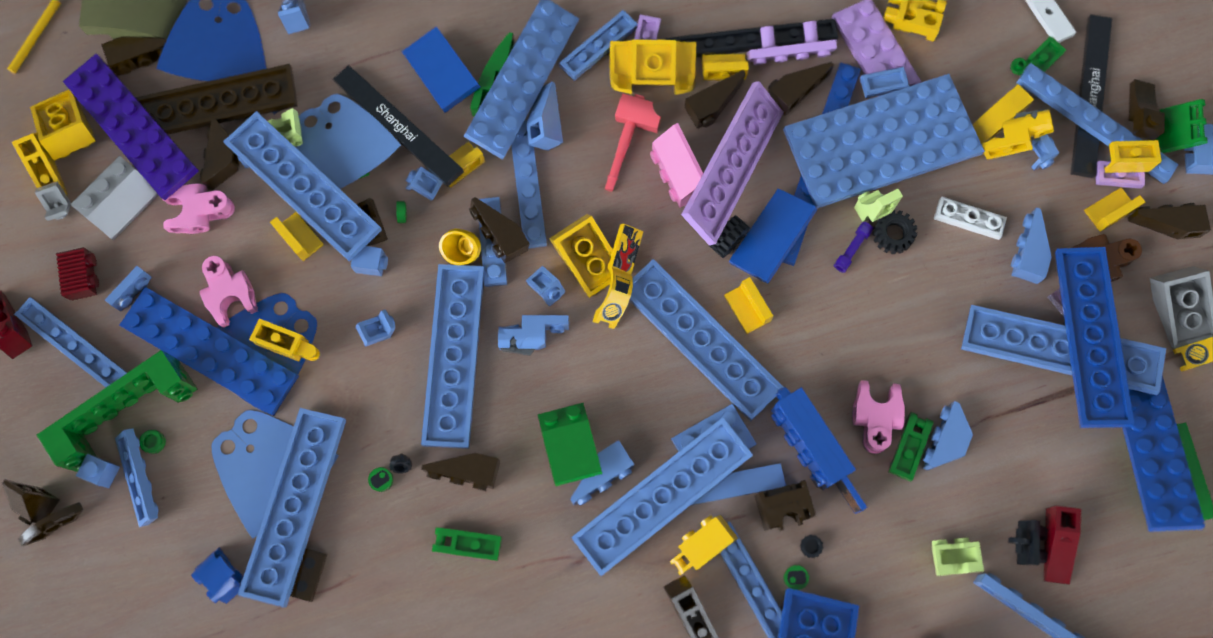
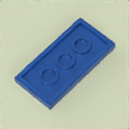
[402,26,481,113]
[729,188,817,284]

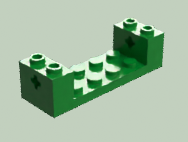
[36,350,198,472]

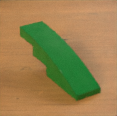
[470,32,515,117]

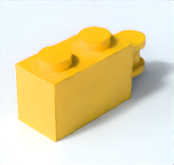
[249,319,320,362]
[670,515,738,575]

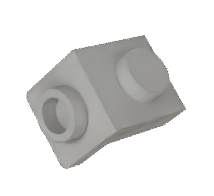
[35,181,71,221]

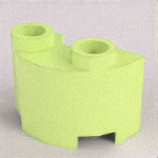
[268,108,303,147]
[932,538,984,576]

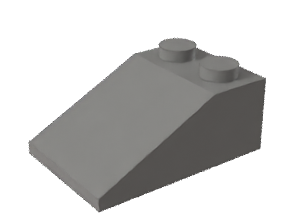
[1149,266,1213,349]

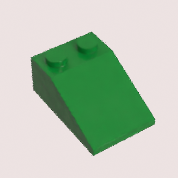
[537,403,602,487]

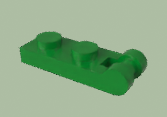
[888,412,934,482]
[431,527,502,561]

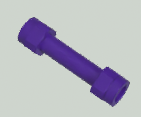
[834,222,874,273]

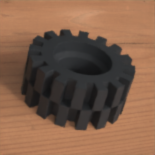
[873,210,918,254]
[709,215,750,258]

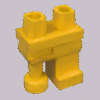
[883,0,947,42]

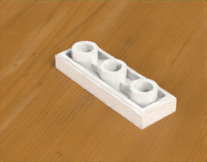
[1025,0,1076,43]
[934,197,1007,240]

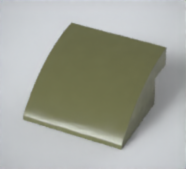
[79,0,187,40]

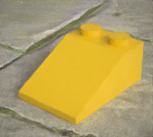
[30,89,96,161]
[549,214,613,298]

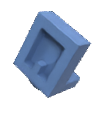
[405,167,443,200]
[526,266,566,306]

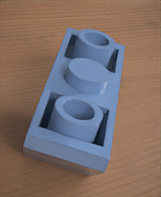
[278,0,310,34]
[923,401,973,471]

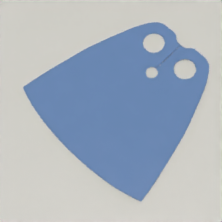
[296,94,401,189]
[212,410,339,539]

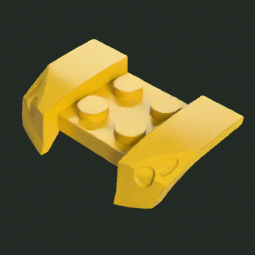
[610,40,696,95]

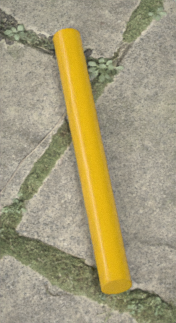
[7,0,61,74]

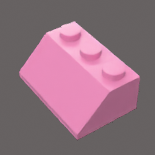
[650,123,703,207]

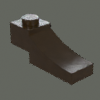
[1128,79,1165,140]

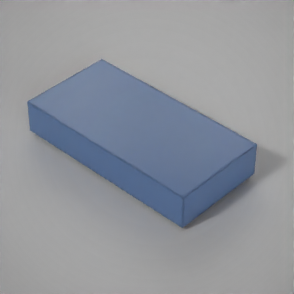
[860,67,910,98]

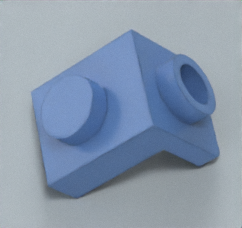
[1031,134,1059,171]
[356,309,395,347]

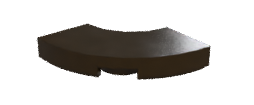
[18,502,83,546]

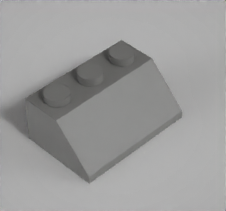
[71,156,158,240]

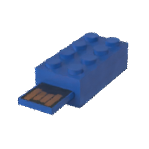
[771,387,867,514]

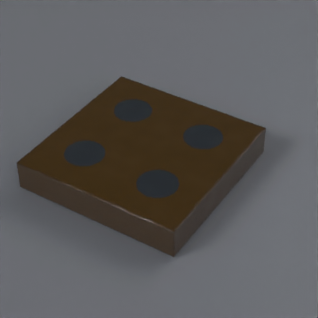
[290,548,328,602]

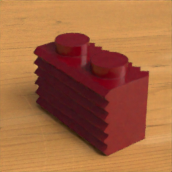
[56,247,99,301]

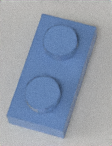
[105,266,152,311]

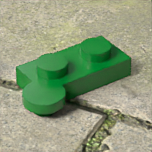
[1010,36,1066,75]

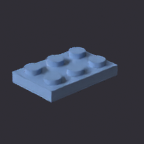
[671,404,757,452]

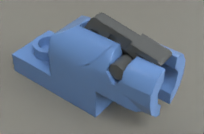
[498,315,569,356]

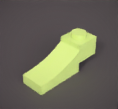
[854,189,903,222]

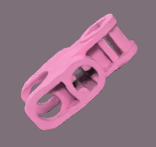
[162,184,235,234]
[200,256,258,328]
[852,380,905,454]

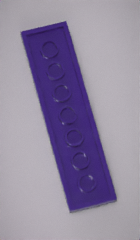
[62,53,199,200]

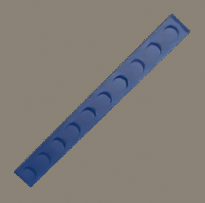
[783,62,861,266]

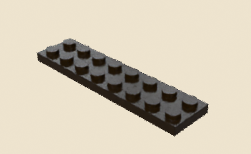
[136,64,298,135]

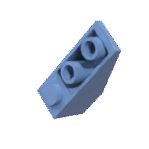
[526,82,563,151]
[1011,207,1052,284]
[571,440,634,506]

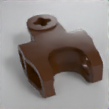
[1071,234,1142,282]

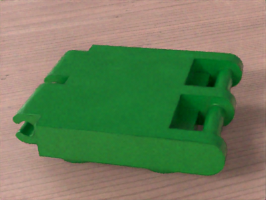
[1155,99,1208,154]

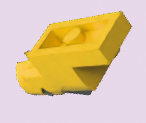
[982,109,1054,160]

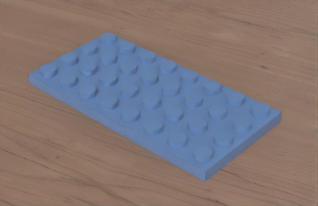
[783,74,984,208]

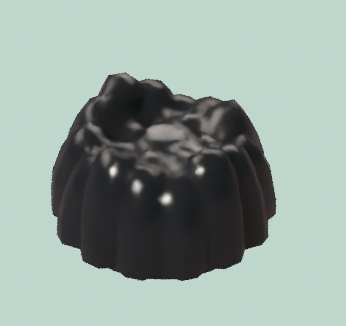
[389,453,412,474]
[800,535,823,558]

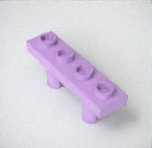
[746,21,837,65]

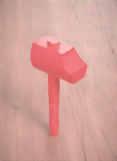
[604,93,661,192]

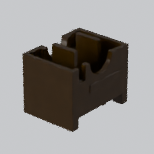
[754,480,816,531]

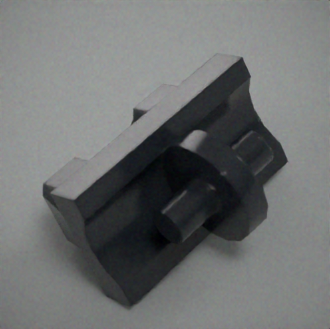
[1008,520,1048,565]

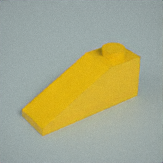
[12,133,67,195]

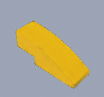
[972,84,1034,145]

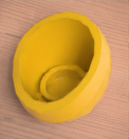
[439,228,481,265]

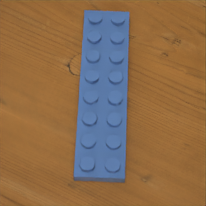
[464,0,579,159]
[223,111,382,261]
[629,259,784,421]
[421,264,484,449]
[961,305,1166,395]
[238,408,346,608]
[571,417,753,576]

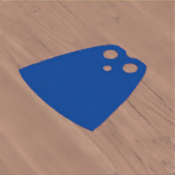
[156,0,266,81]
[216,293,317,414]

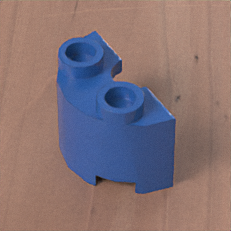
[191,548,244,604]

